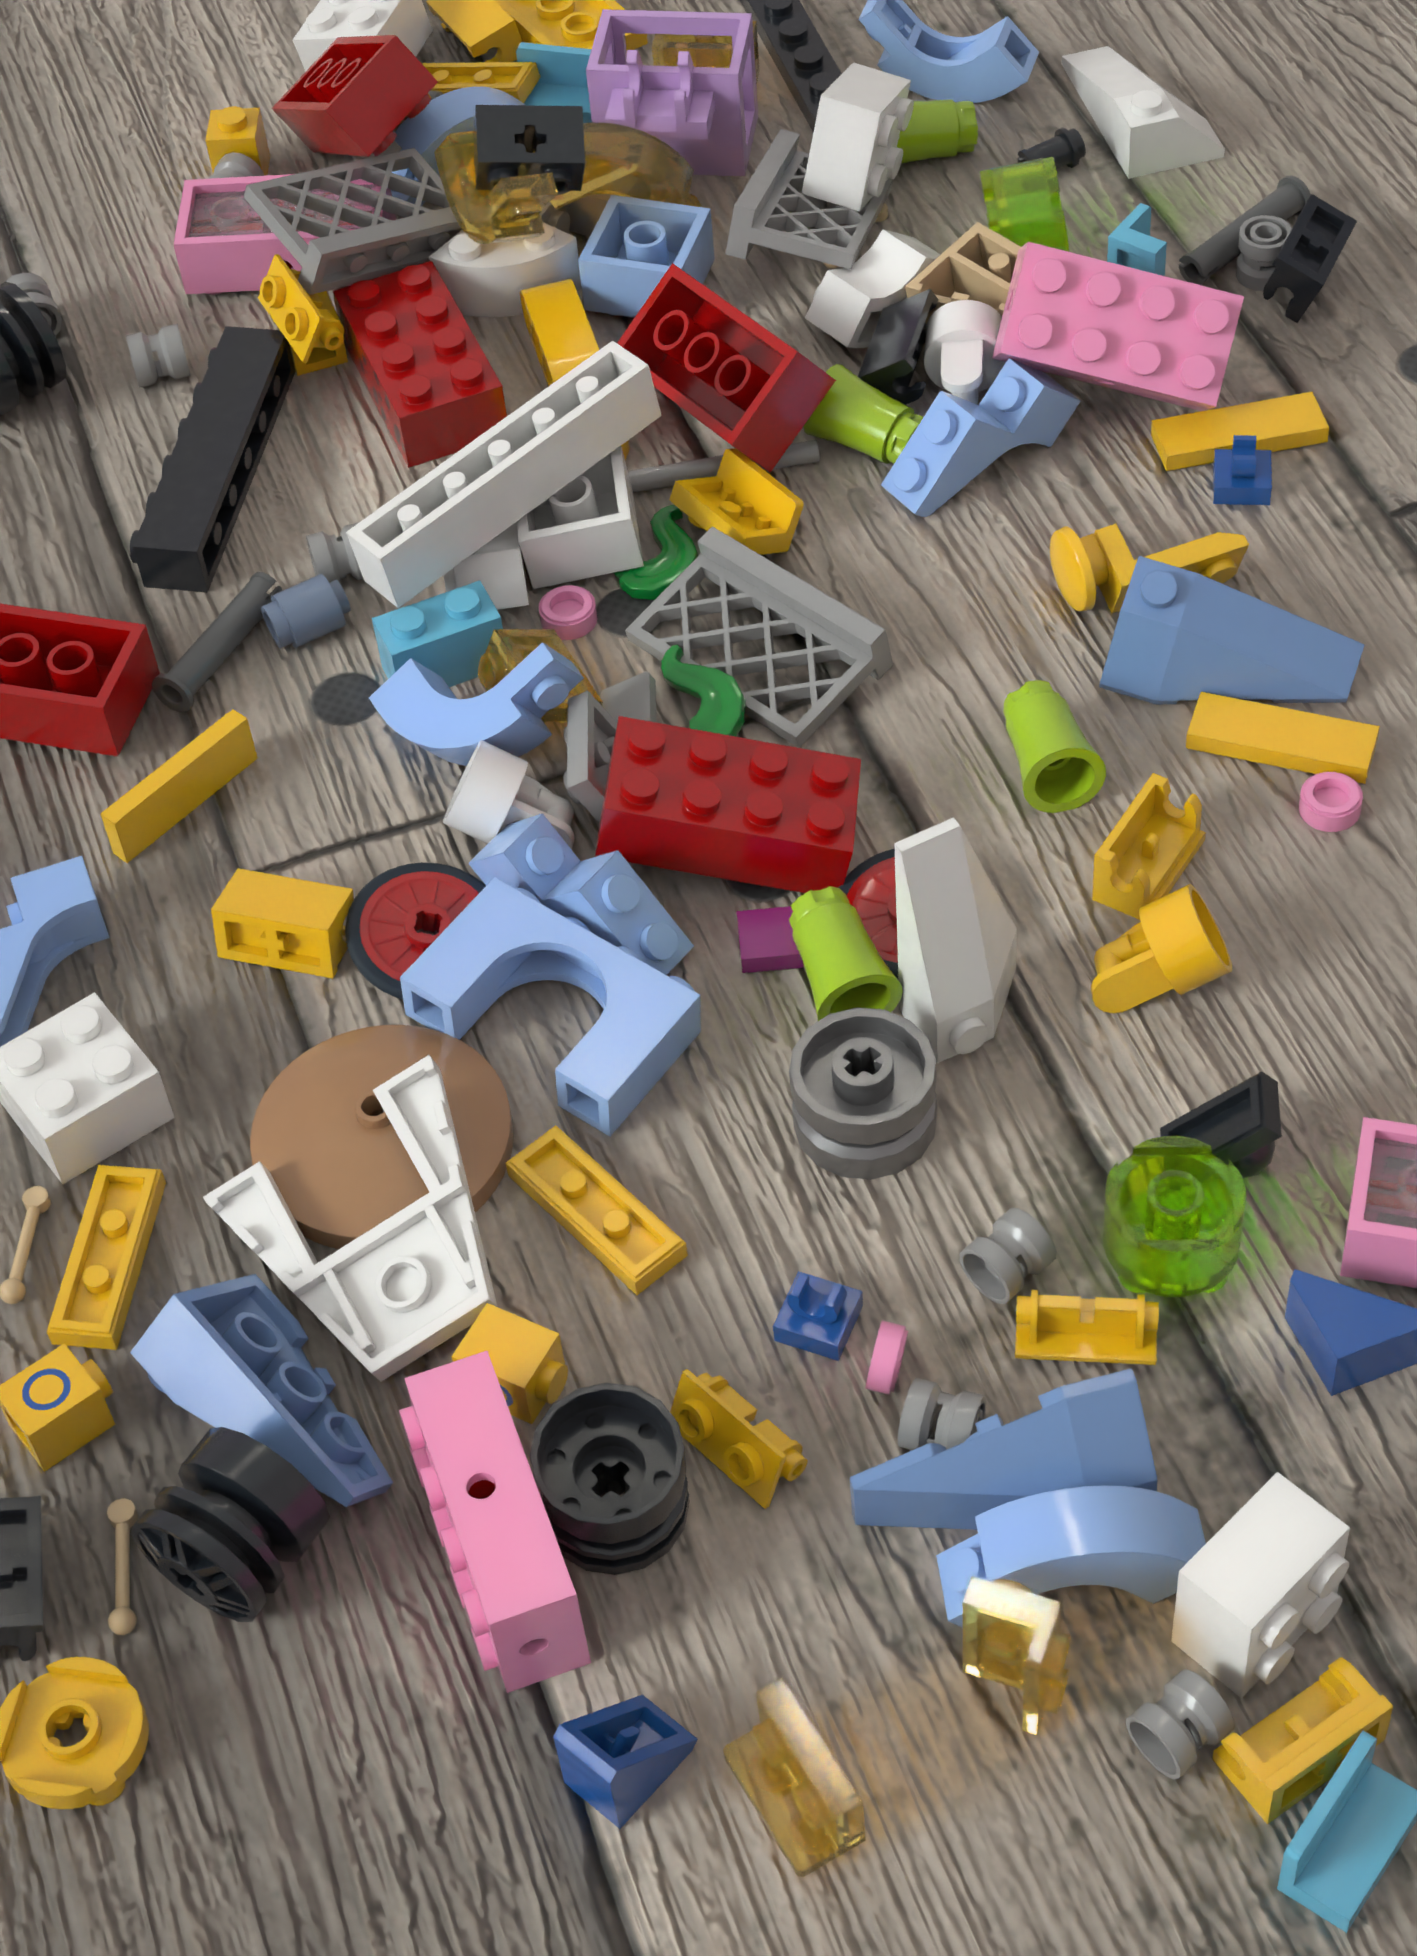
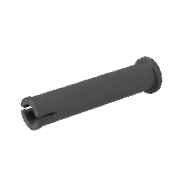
[1179,176,1311,285]
[152,572,282,712]

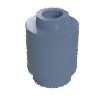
[261,574,351,649]

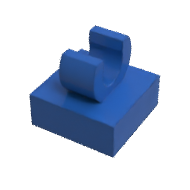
[1213,435,1272,505]
[773,1271,863,1361]

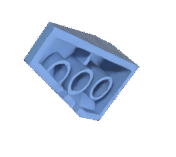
[1099,556,1365,705]
[130,1274,393,1507]
[850,1368,1158,1530]

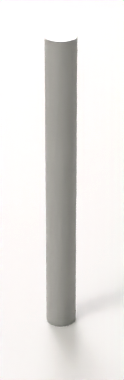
[628,440,820,493]

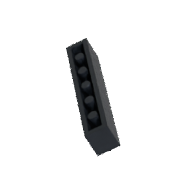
[130,326,296,593]

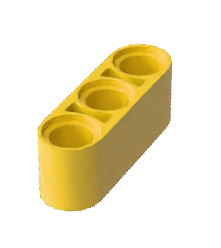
[520,279,599,387]

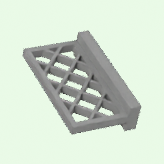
[725,129,893,269]
[244,148,490,295]
[625,526,893,748]

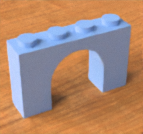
[400,877,701,1137]

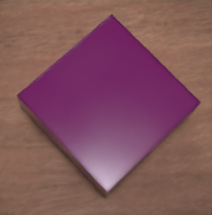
[736,906,805,973]

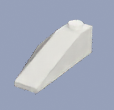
[1061,46,1225,179]
[894,817,1017,1064]

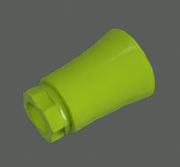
[897,99,978,164]
[803,364,923,464]
[1003,680,1106,813]
[789,886,903,1021]

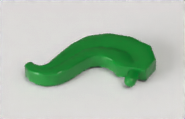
[614,504,698,600]
[661,645,746,737]

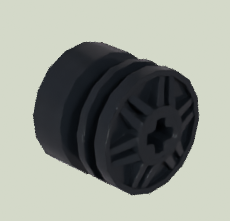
[0,282,66,417]
[529,1382,690,1575]
[131,1427,330,1622]

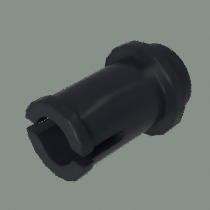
[1017,127,1086,182]

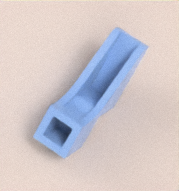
[881,358,1081,517]
[468,813,694,975]
[0,856,109,1047]

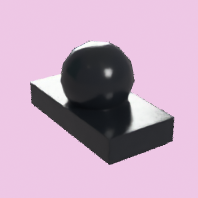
[1160,1071,1282,1192]

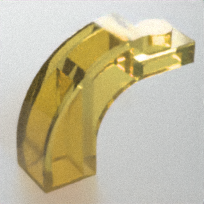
[541,123,702,209]
[434,131,557,244]

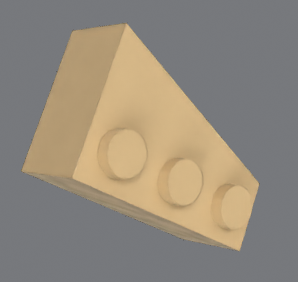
[905,222,1021,324]

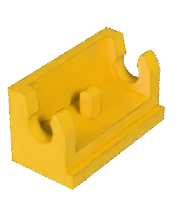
[426,0,523,62]
[1092,773,1206,920]
[211,868,354,979]
[1212,1657,1393,1824]

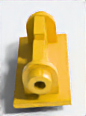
[258,254,344,363]
[1015,1289,1159,1365]
[670,1369,808,1509]

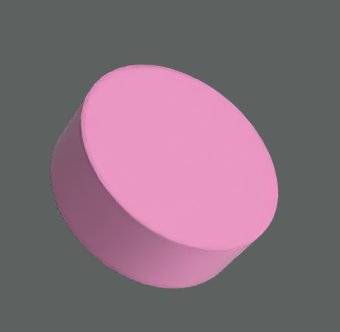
[539,585,597,640]
[1299,772,1363,832]
[865,1320,908,1395]

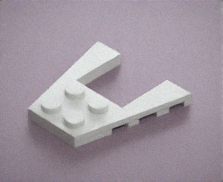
[203,1055,497,1382]

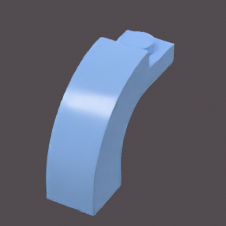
[858,0,1039,103]
[391,87,525,207]
[369,642,584,766]
[936,1486,1206,1629]

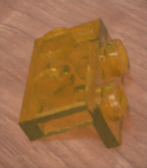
[962,1576,1071,1735]

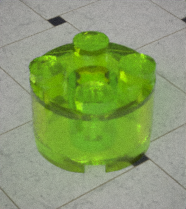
[979,157,1069,252]
[1103,1136,1246,1297]

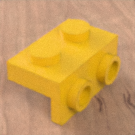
[669,448,804,555]

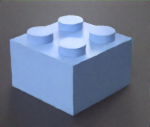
[578,195,715,318]

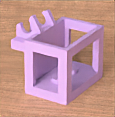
[586,9,758,176]

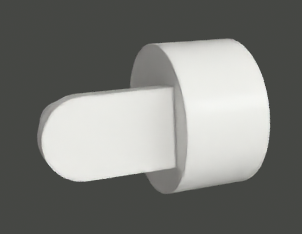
[924,300,1006,405]
[443,740,575,849]

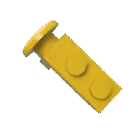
[1050,524,1249,614]

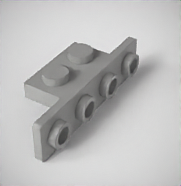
[563,671,656,866]

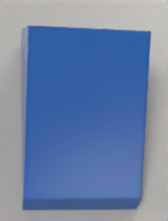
[1285,1269,1417,1396]
[553,1694,698,1829]

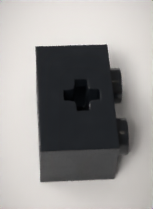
[473,105,585,195]

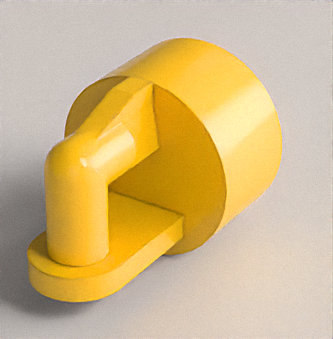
[1091,884,1232,1013]

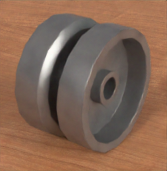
[789,1008,937,1180]

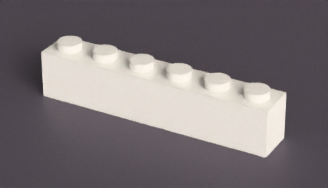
[346,341,662,608]

